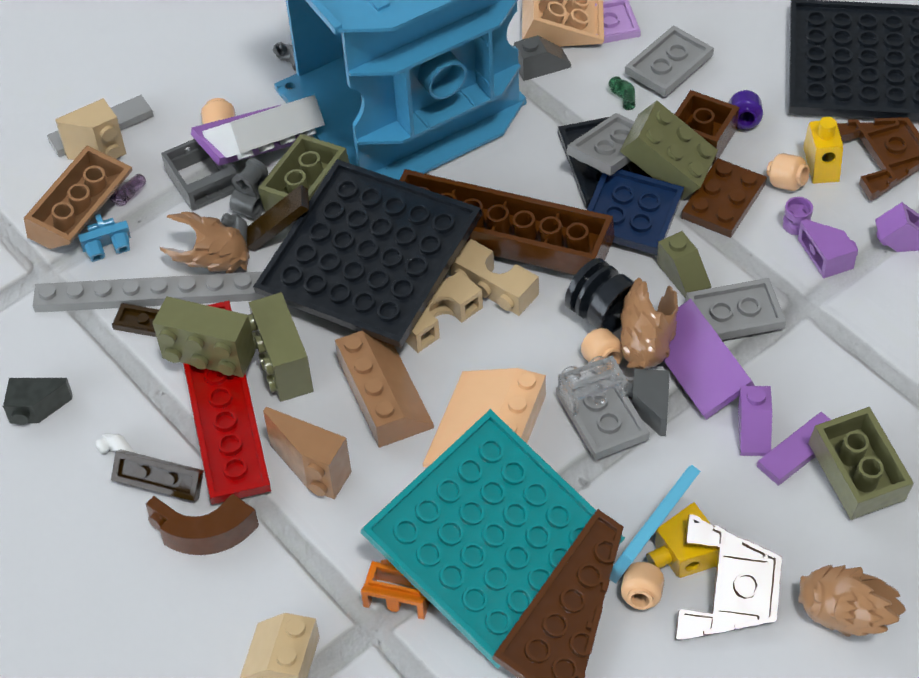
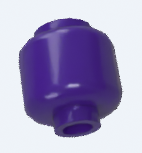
[729,90,763,130]

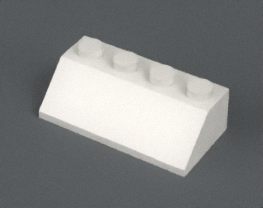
[202,95,325,160]

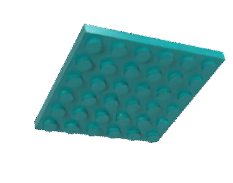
[360,409,625,669]

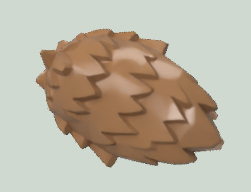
[160,212,250,273]
[621,278,679,369]
[798,565,906,636]

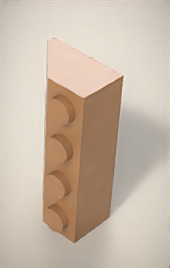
[24,145,132,249]
[335,331,434,448]

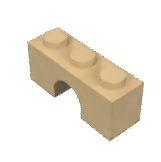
[451,239,539,316]
[405,271,483,353]

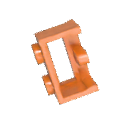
[361,559,430,620]

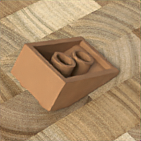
[263,407,352,500]

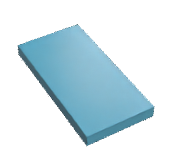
[609,465,701,584]

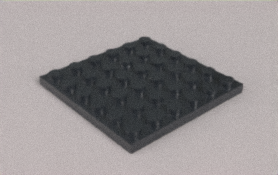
[789,0,919,121]
[253,159,483,348]

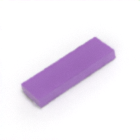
[757,412,831,486]

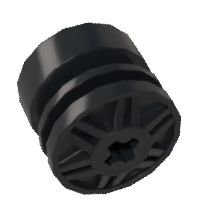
[565,258,634,333]

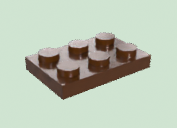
[681,158,767,238]

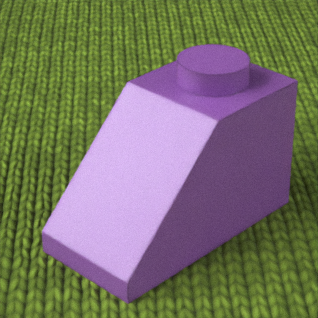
[875,202,919,252]
[798,219,858,278]
[738,386,772,456]

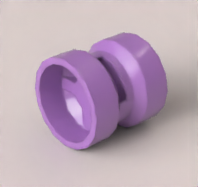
[783,197,813,236]

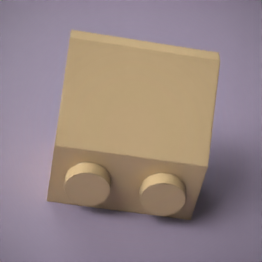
[55,98,127,160]
[240,613,320,678]

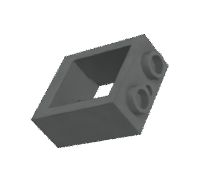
[161,139,237,211]

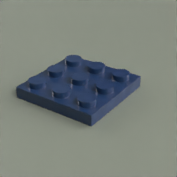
[587,169,684,255]

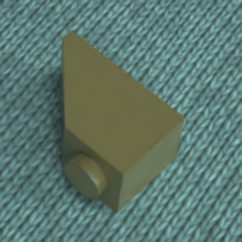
[657,231,711,299]

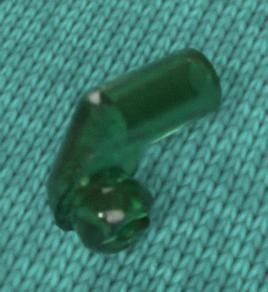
[608,76,636,110]

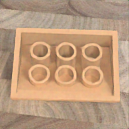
[522,0,604,46]
[423,368,546,468]

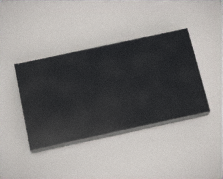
[558,117,630,209]

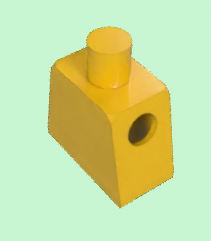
[803,117,843,184]
[646,502,718,578]

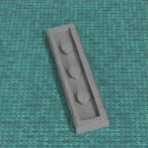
[47,95,154,157]

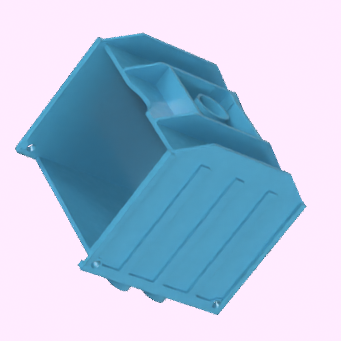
[274,0,527,180]

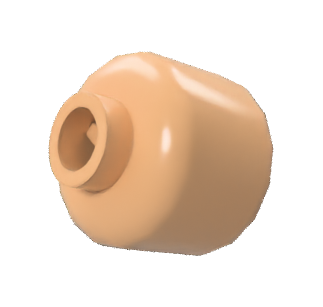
[201,98,236,124]
[767,153,810,191]
[581,328,623,371]
[621,562,664,610]

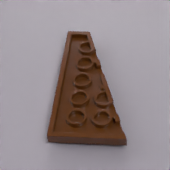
[491,509,624,678]

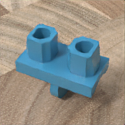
[78,213,131,262]

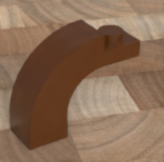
[145,494,259,555]

